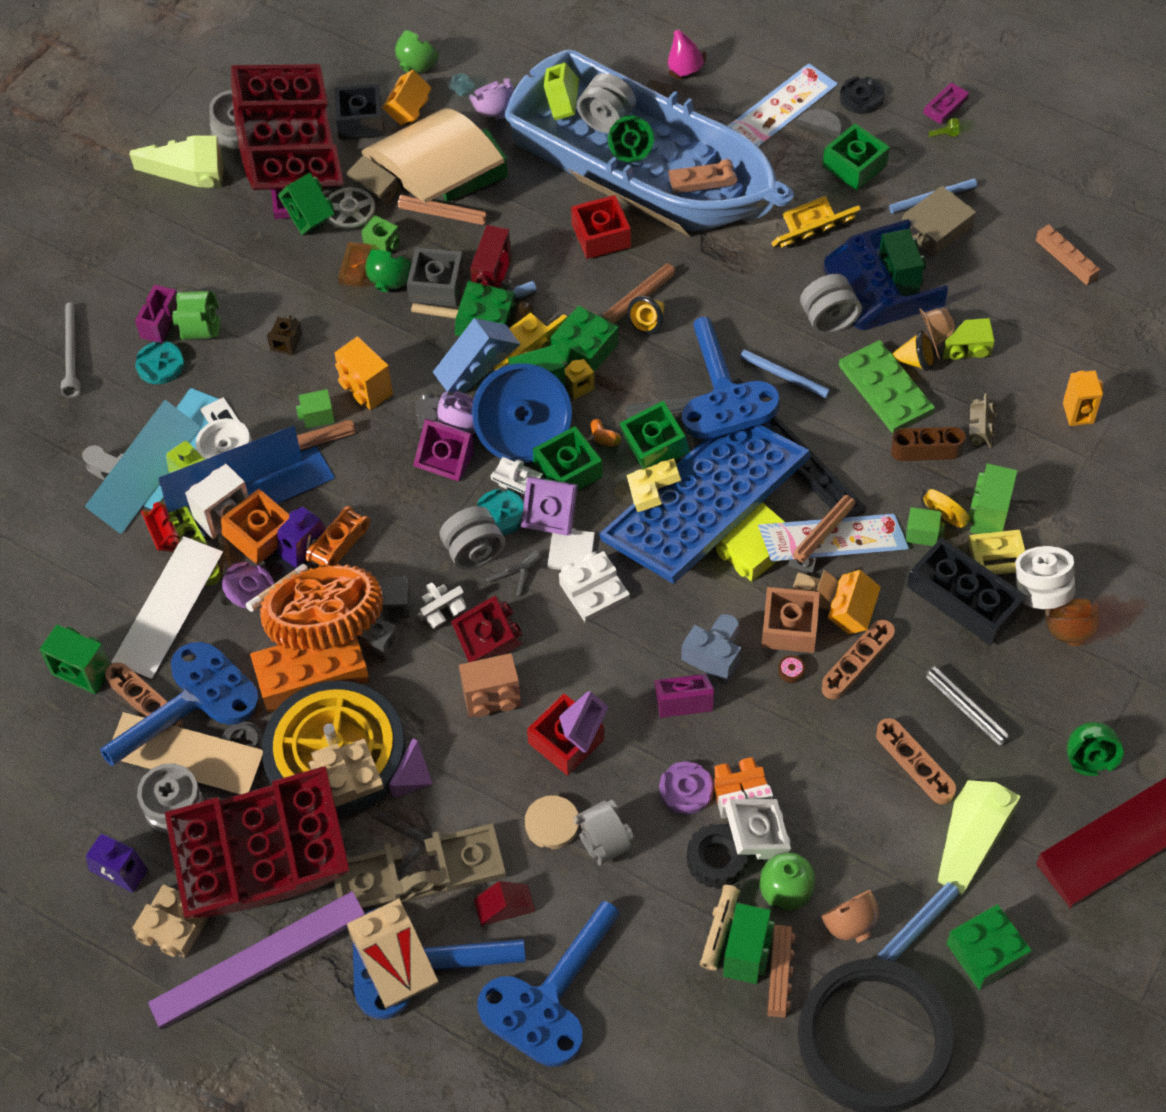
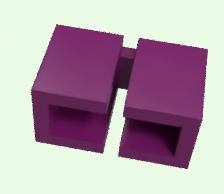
[135,284,177,344]

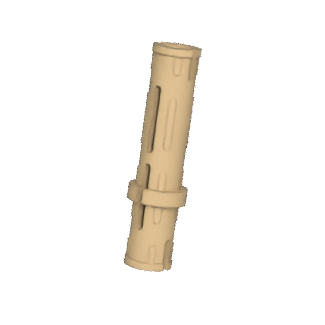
[699,885,740,971]

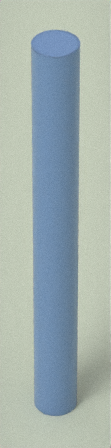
[889,179,977,214]
[740,349,830,398]

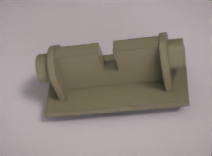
[969,393,996,448]

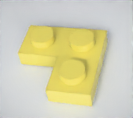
[627,458,681,512]

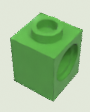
[362,216,400,252]

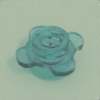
[448,73,474,96]

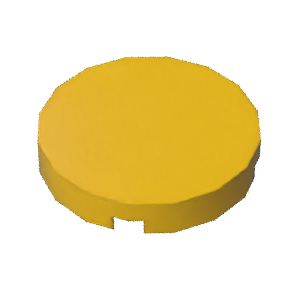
[923,489,970,528]

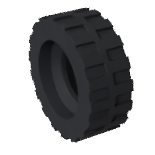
[687,823,749,889]

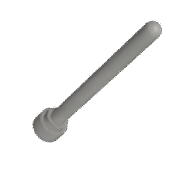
[61,302,81,398]

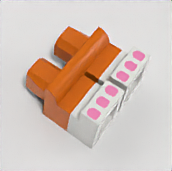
[714,757,773,819]

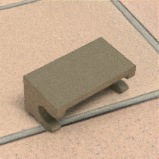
[347,155,401,203]

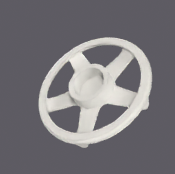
[328,187,375,229]

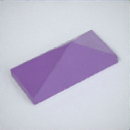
[559,692,609,752]
[389,739,433,798]

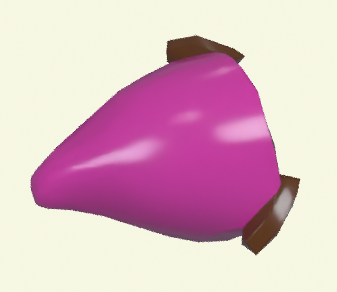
[668,30,707,80]

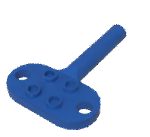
[682,317,780,439]
[100,642,258,766]
[477,901,620,1067]
[353,908,526,1020]

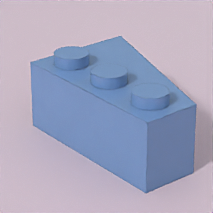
[433,318,521,394]

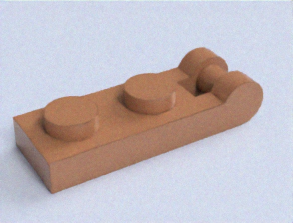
[669,159,737,194]

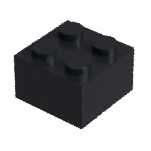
[334,84,384,139]

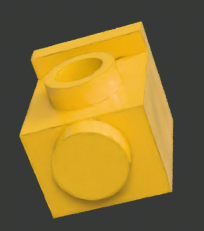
[565,359,594,400]

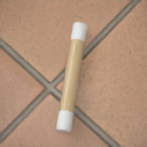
[246,564,309,612]

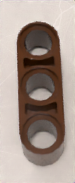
[890,427,965,461]

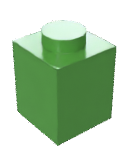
[296,389,335,429]
[906,507,945,546]

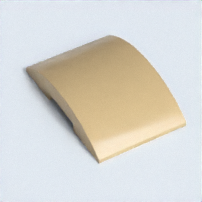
[361,108,504,203]

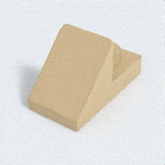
[792,570,838,611]

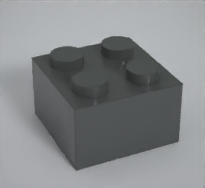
[407,247,464,307]

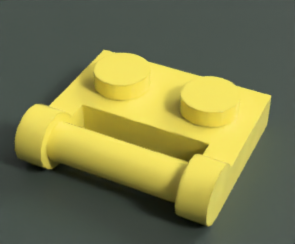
[968,530,1025,575]

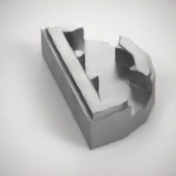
[797,109,841,137]

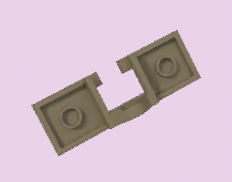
[334,823,506,912]

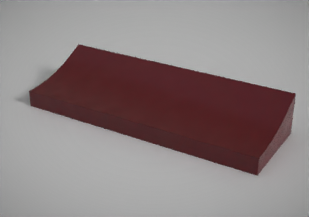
[1036,777,1166,909]

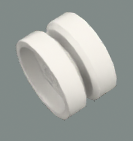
[196,418,252,459]
[1015,546,1076,609]

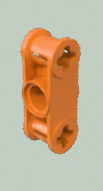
[306,506,371,567]

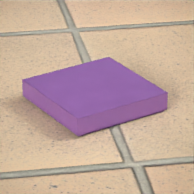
[521,477,578,536]

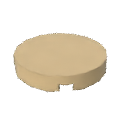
[525,795,579,849]

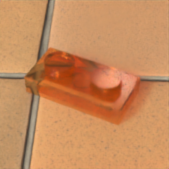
[338,242,372,287]

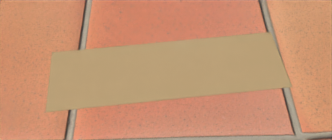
[567,168,690,237]
[112,712,263,794]

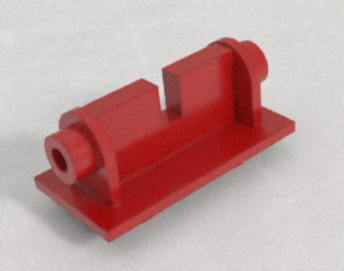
[141,502,180,552]

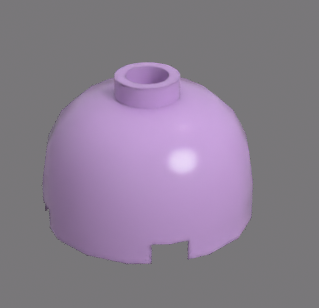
[469,79,514,120]
[437,391,475,434]

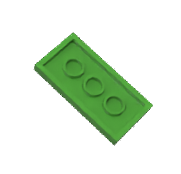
[839,340,935,434]

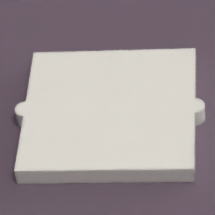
[547,528,595,570]

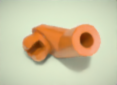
[590,419,621,447]

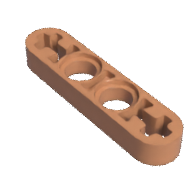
[821,620,895,700]
[105,662,184,731]
[876,718,956,805]

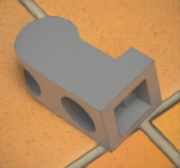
[82,445,123,480]

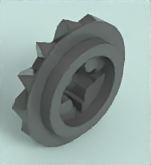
[221,722,264,749]

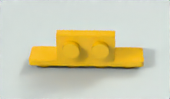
[772,196,861,248]
[494,313,568,371]

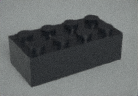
[907,537,1027,646]

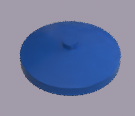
[472,363,572,463]

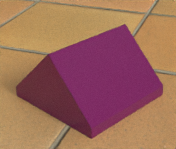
[413,418,474,481]
[654,673,714,718]

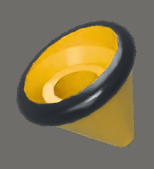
[628,296,665,335]
[892,330,934,371]

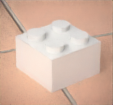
[185,464,249,539]

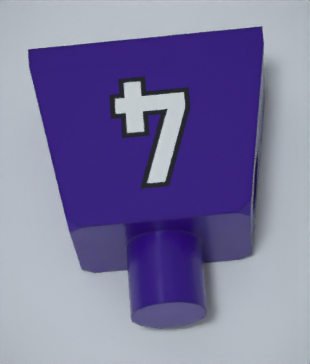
[277,507,326,568]
[86,834,148,893]

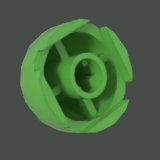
[395,30,440,73]
[759,852,816,911]

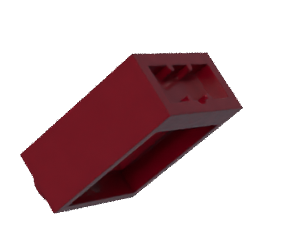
[470,225,512,289]

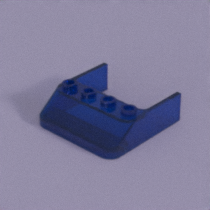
[823,219,948,330]

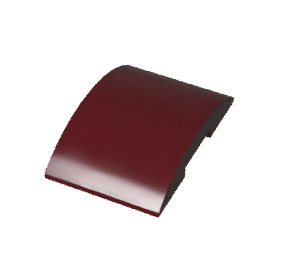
[231,64,344,190]
[164,766,350,919]

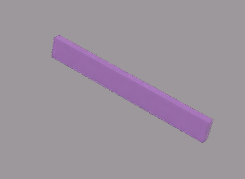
[148,891,365,1030]

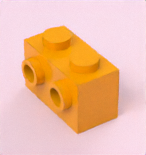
[382,70,432,126]
[1063,370,1104,426]
[828,570,881,635]

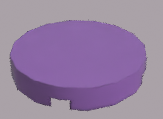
[222,562,274,609]
[659,761,714,815]

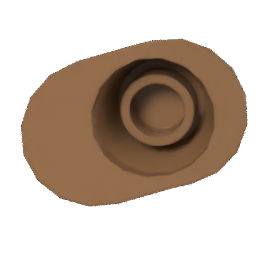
[919,309,955,360]

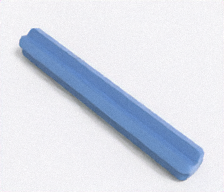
[877,882,959,961]

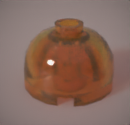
[1045,598,1099,646]

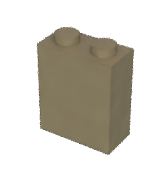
[901,186,976,256]

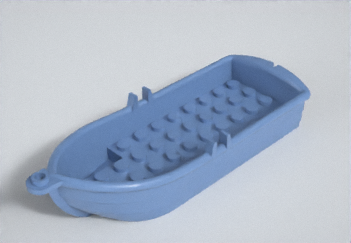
[505,50,794,231]

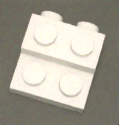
[559,551,630,622]
[724,799,791,859]

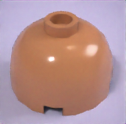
[821,890,880,943]

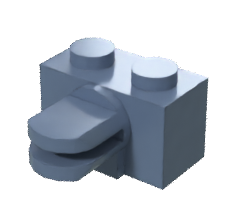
[681,614,741,683]

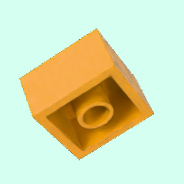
[335,336,393,410]

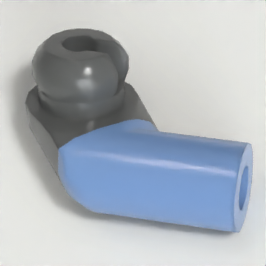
[501,278,537,298]

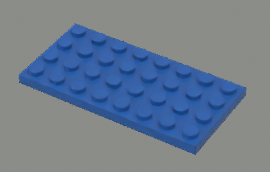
[599,425,811,584]

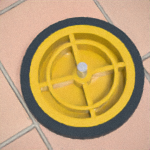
[262,681,406,817]

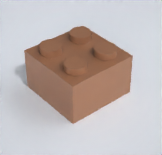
[761,587,820,653]
[459,653,521,717]

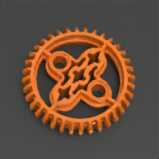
[260,564,383,651]

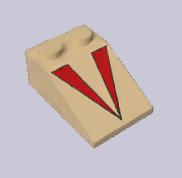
[347,899,439,1009]

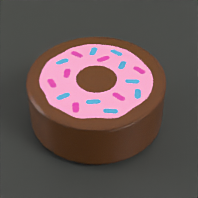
[778,656,805,683]

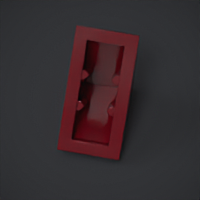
[474,881,535,926]

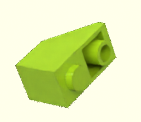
[544,62,579,120]
[942,318,994,360]

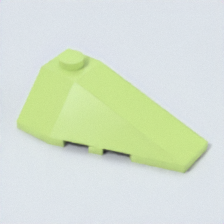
[130,136,224,188]
[938,781,1021,896]

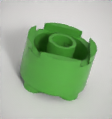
[173,291,220,340]

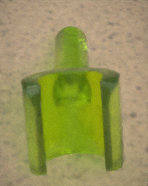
[928,118,960,137]

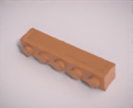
[1036,224,1100,285]
[767,925,795,1018]

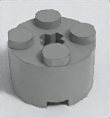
[574,800,634,865]

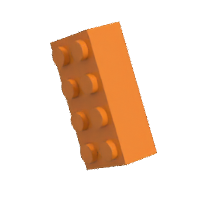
[250,636,370,713]

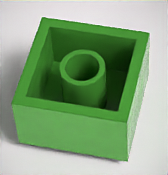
[969,463,1017,534]

